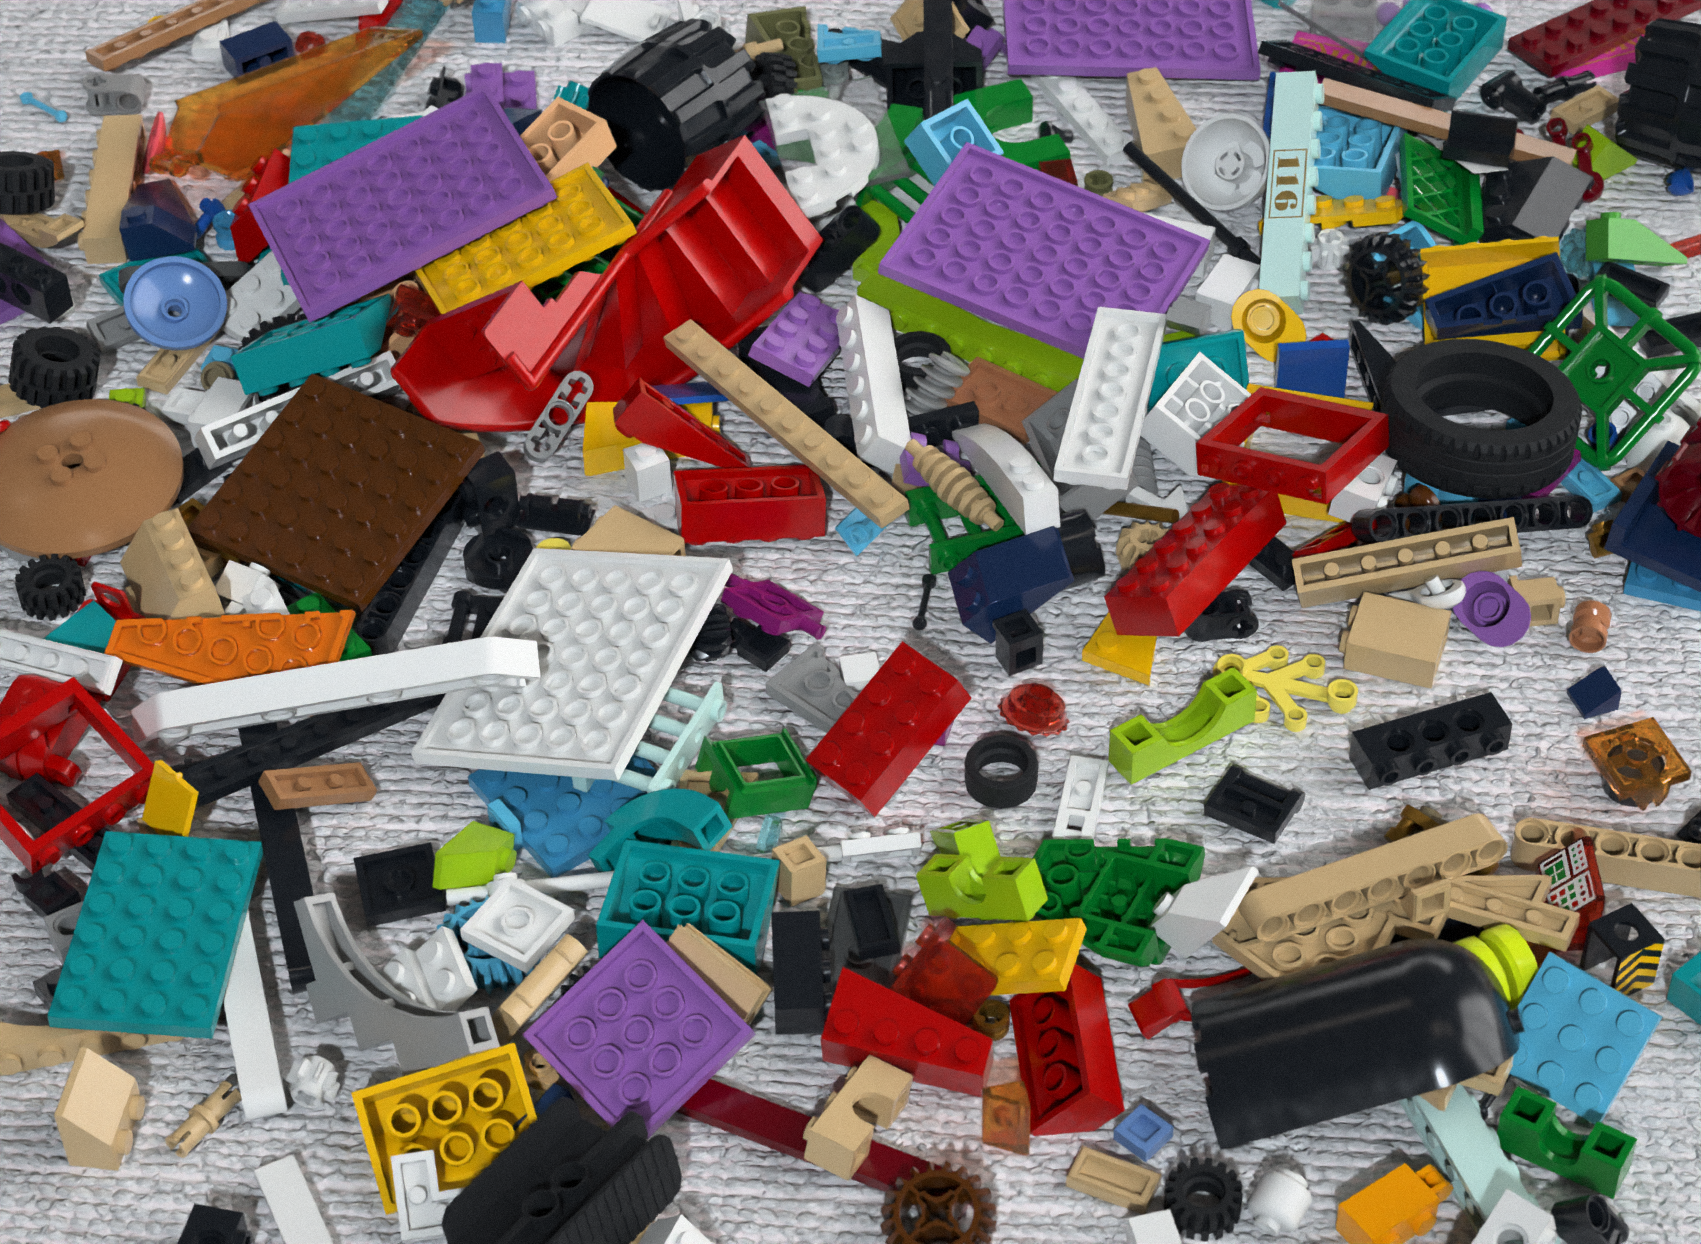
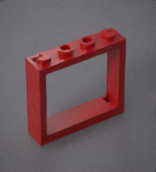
[1196,387,1389,505]
[0,677,154,875]

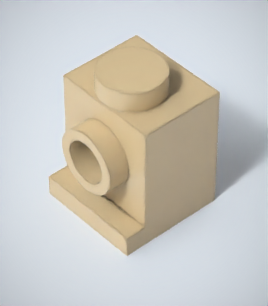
[1508,575,1565,627]

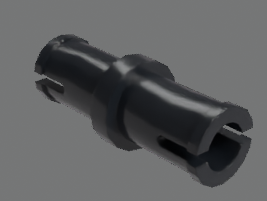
[1533,70,1597,104]

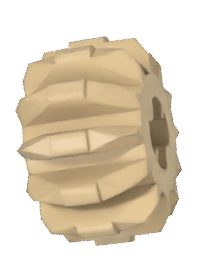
[1116,519,1171,571]

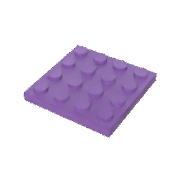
[522,920,756,1138]

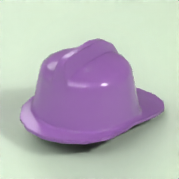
[1453,571,1531,647]

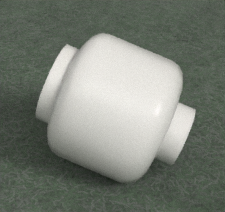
[1248,1168,1312,1236]

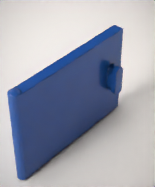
[652,382,730,405]

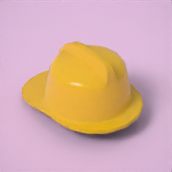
[1231,289,1307,362]

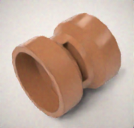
[1569,600,1612,653]

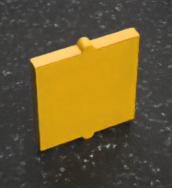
[142,760,199,837]

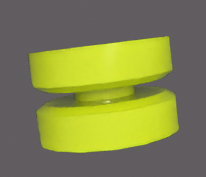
[1453,924,1539,1009]

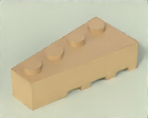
[1125,67,1196,182]

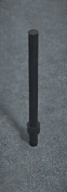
[1123,142,1261,265]

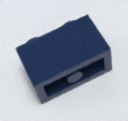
[219,21,296,85]

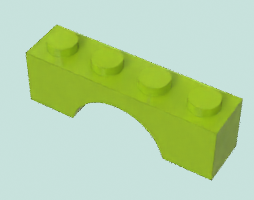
[1108,667,1257,785]

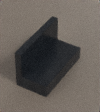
[1442,110,1518,168]

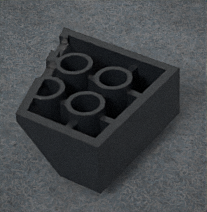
[1481,156,1595,243]

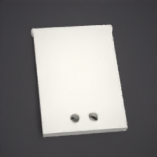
[579,0,672,42]

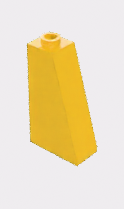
[582,402,720,476]

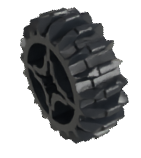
[1340,232,1430,325]

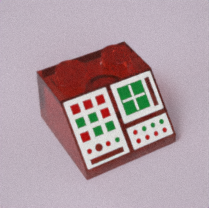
[1536,836,1606,951]

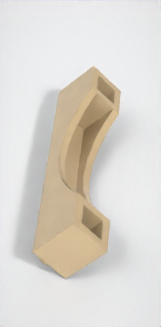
[0,1022,188,1076]

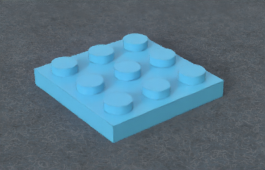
[1509,952,1662,1125]

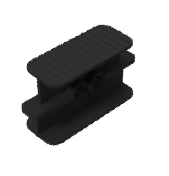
[442,1097,682,1244]

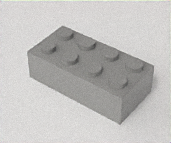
[1022,378,1139,521]

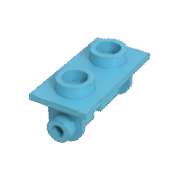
[835,507,890,556]

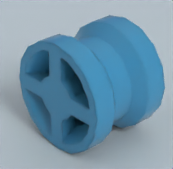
[212,209,235,251]

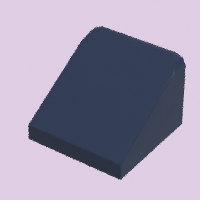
[1567,666,1622,719]

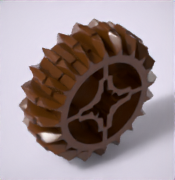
[880,1161,997,1244]

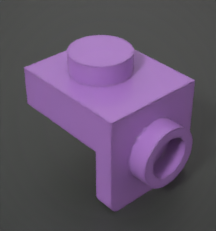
[966,25,1006,73]

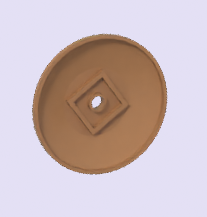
[0,399,184,559]

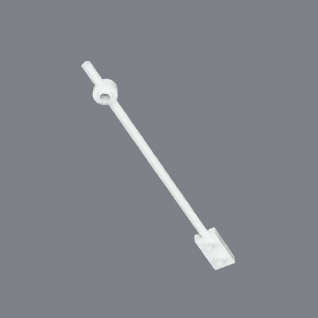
[446,828,922,905]

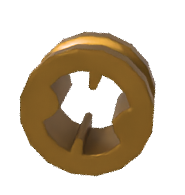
[973,999,1010,1041]

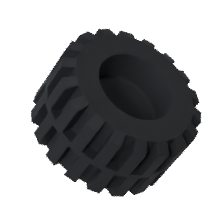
[0,151,55,215]
[8,326,101,408]

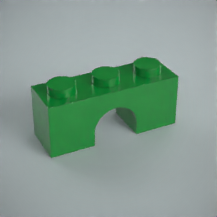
[1497,1086,1637,1199]

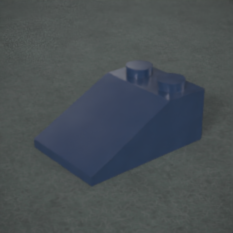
[948,526,1074,644]

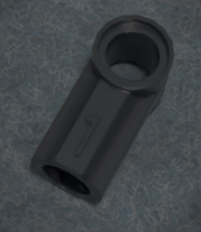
[1480,70,1547,125]

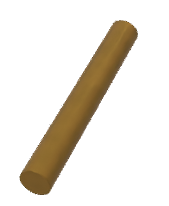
[1102,501,1179,524]

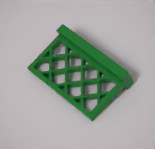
[1399,133,1484,246]

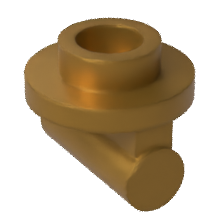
[1587,519,1614,558]

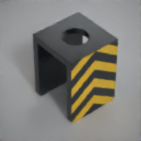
[1579,903,1665,996]

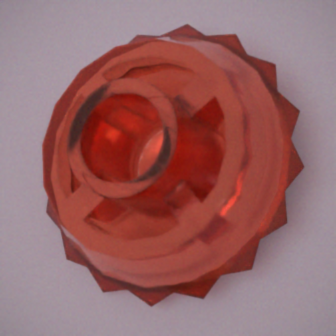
[997,683,1070,737]

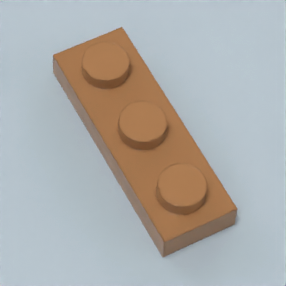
[258,762,377,810]

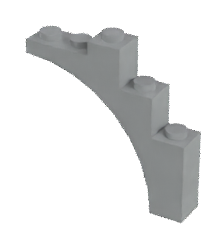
[294,892,500,1076]

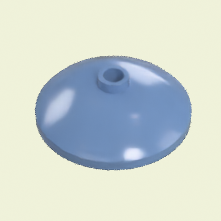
[123,256,227,351]

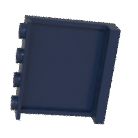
[1604,441,1701,592]

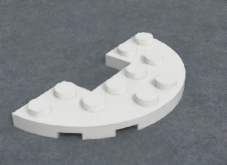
[766,94,880,218]

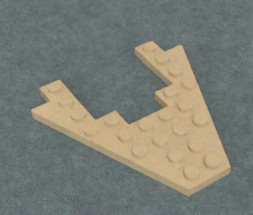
[1212,875,1580,1111]

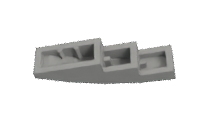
[1165,296,1211,336]

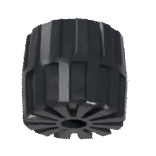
[586,18,765,192]
[1615,18,1701,173]

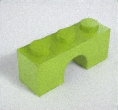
[916,854,1048,922]

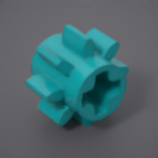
[553,80,589,110]

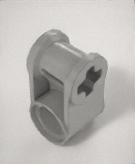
[82,73,146,115]

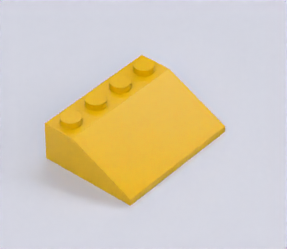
[351,1042,537,1216]

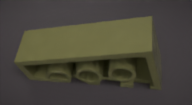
[745,6,823,96]

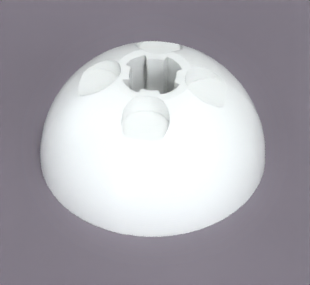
[1181,113,1270,211]

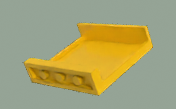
[1420,236,1567,361]

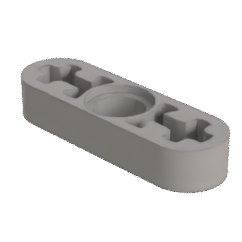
[523,371,593,462]

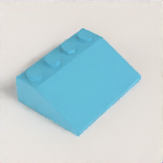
[1313,106,1408,199]

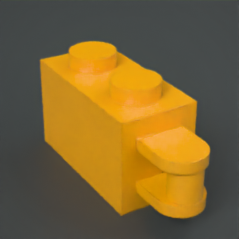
[1335,1163,1453,1244]

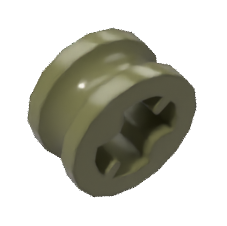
[1084,170,1113,197]

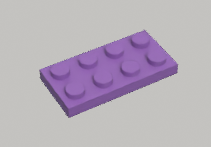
[748,291,841,387]

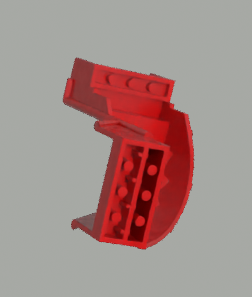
[390,135,823,432]

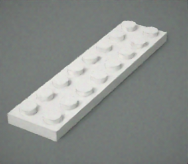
[1053,307,1167,490]

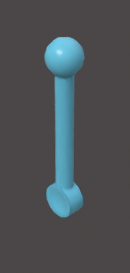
[20,92,68,123]

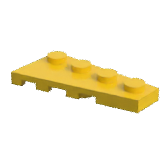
[1258,195,1404,235]

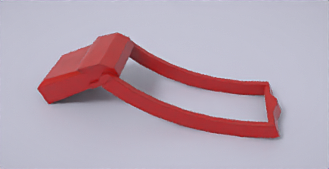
[1128,968,1263,1039]

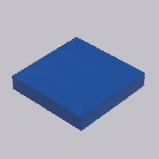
[1274,339,1350,398]

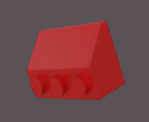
[230,147,291,264]

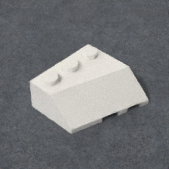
[1140,352,1252,476]

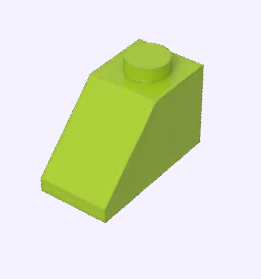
[1570,124,1638,180]
[930,818,1001,878]
[433,821,517,890]

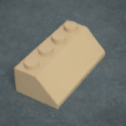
[120,508,225,620]

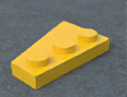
[1082,612,1157,686]

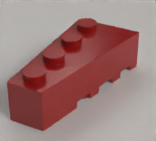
[820,966,993,1098]

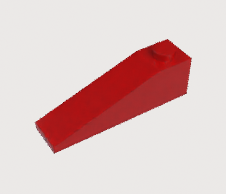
[613,378,752,468]

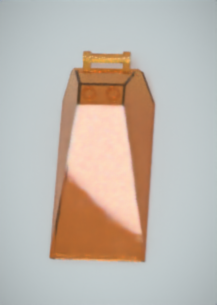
[149,26,423,181]

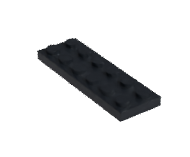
[1258,40,1456,111]

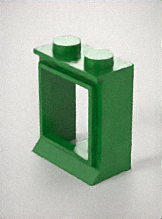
[695,728,817,819]

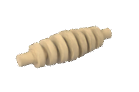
[905,439,1004,532]

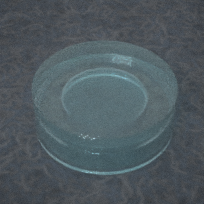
[756,814,782,854]

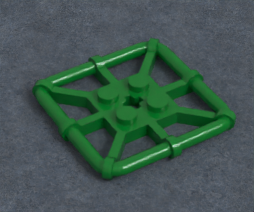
[1527,274,1701,471]

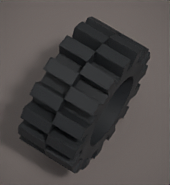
[749,52,797,111]
[15,554,86,621]
[1164,1157,1243,1242]

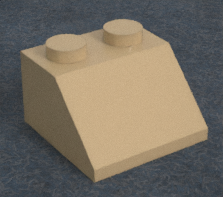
[54,1047,145,1171]

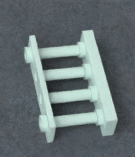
[572,681,727,793]

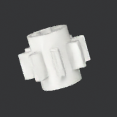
[1309,229,1350,270]
[286,1056,341,1108]

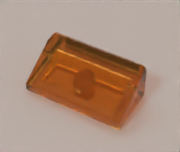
[981,1081,1030,1155]

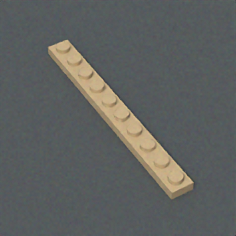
[663,319,910,529]

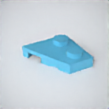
[817,24,882,64]

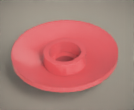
[142,111,172,174]

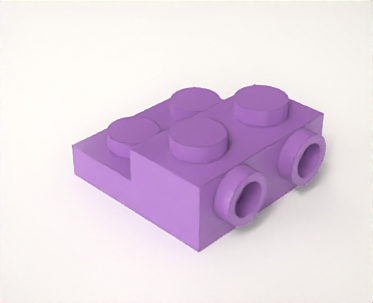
[465,63,537,109]

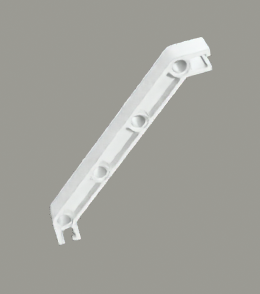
[131,637,541,749]

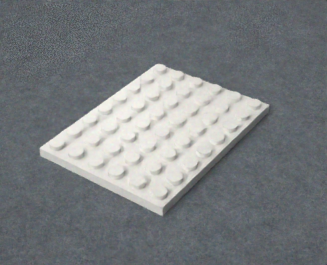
[411,548,733,781]

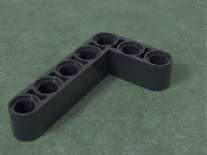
[797,205,880,293]

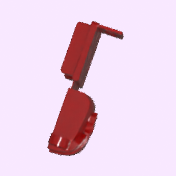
[0,582,146,787]

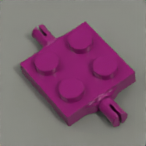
[721,573,826,640]

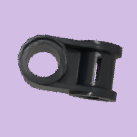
[1184,589,1259,642]
[1551,1194,1629,1244]

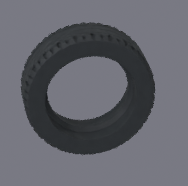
[1380,339,1582,499]

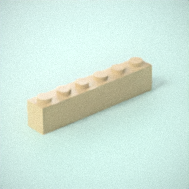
[78,114,147,264]
[1292,517,1522,608]

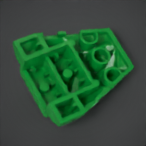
[1033,838,1205,967]

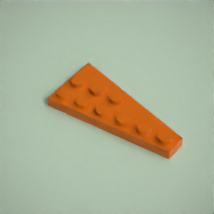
[104,610,356,717]

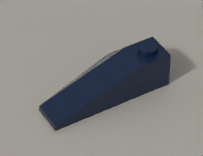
[119,179,197,262]

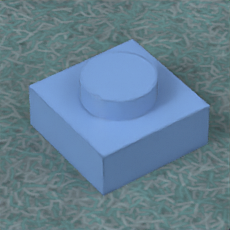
[1113,1104,1174,1162]

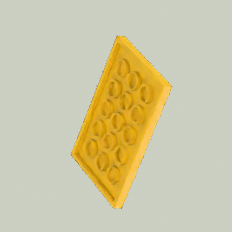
[414,162,637,315]

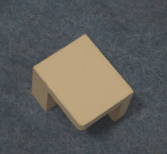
[772,835,826,907]

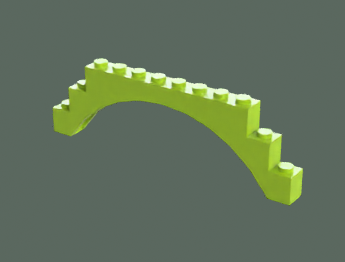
[853,200,1195,392]

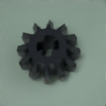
[689,598,733,662]

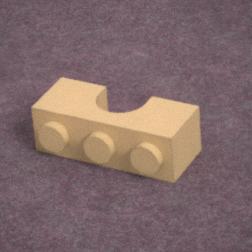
[803,1054,913,1181]

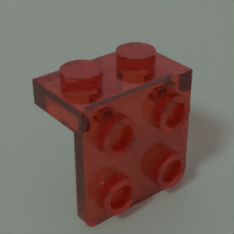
[386,284,440,338]
[889,916,998,1026]

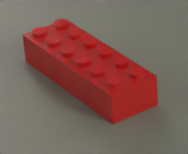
[1104,483,1287,637]

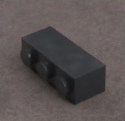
[771,911,832,1035]

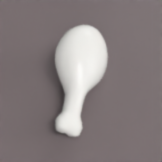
[1386,574,1466,610]

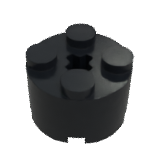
[1057,509,1105,591]

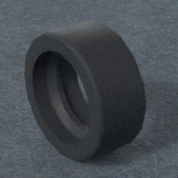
[894,331,951,392]
[964,735,1038,809]

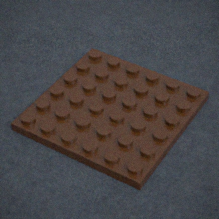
[188,373,485,613]

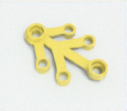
[1212,645,1358,732]

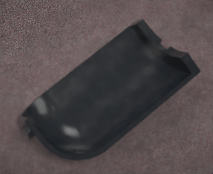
[1191,938,1525,1150]

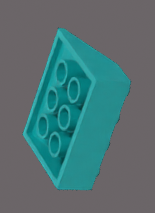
[1364,0,1507,112]
[230,294,391,397]
[596,839,780,975]

